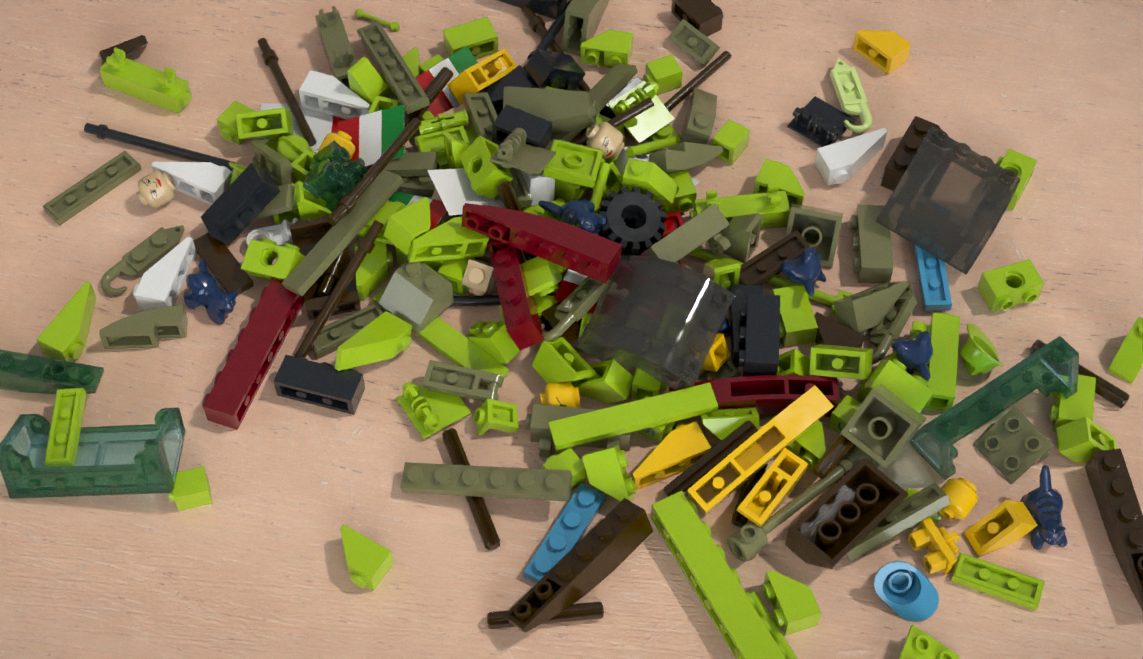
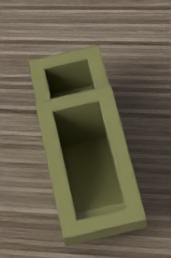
[649,142,723,174]
[99,305,188,349]

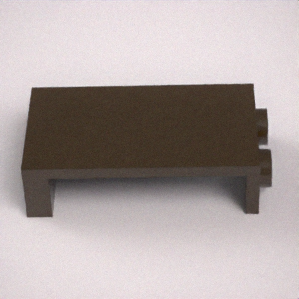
[289,214,361,320]

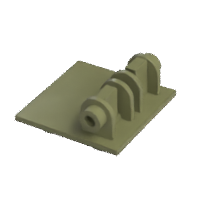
[490,128,556,175]
[974,406,1054,484]

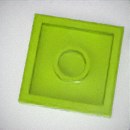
[543,139,603,188]

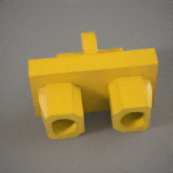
[908,517,960,575]

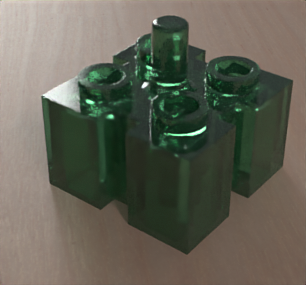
[302,140,368,212]

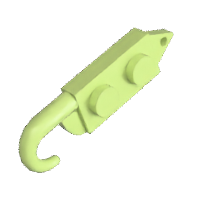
[830,58,872,133]

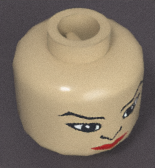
[586,122,624,160]
[136,170,177,208]

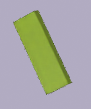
[44,388,87,469]
[951,552,1045,610]

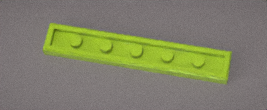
[373,286,509,388]
[548,383,718,451]

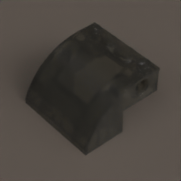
[875,127,1021,275]
[576,255,735,391]

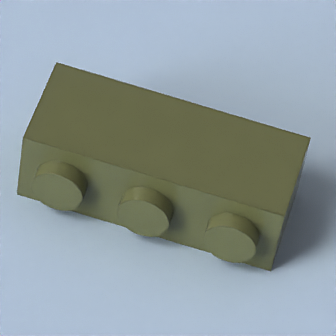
[850,205,893,283]

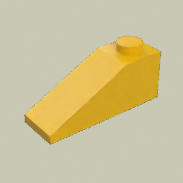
[447,48,517,105]
[632,422,711,491]
[737,448,808,527]

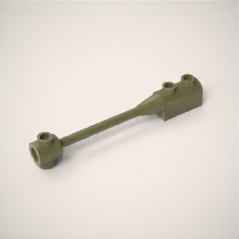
[727,444,881,562]

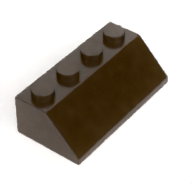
[785,458,908,569]

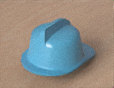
[874,561,939,622]

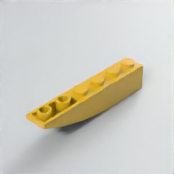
[687,386,834,516]

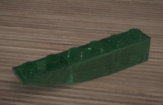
[0,349,104,394]

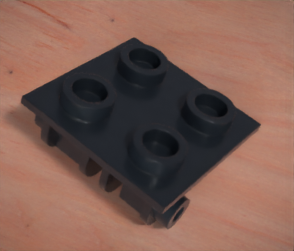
[787,96,856,147]

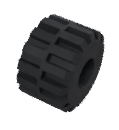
[598,187,667,260]

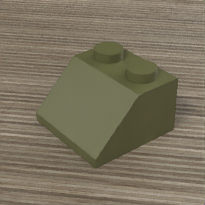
[785,203,843,267]
[378,260,454,335]
[841,384,927,468]

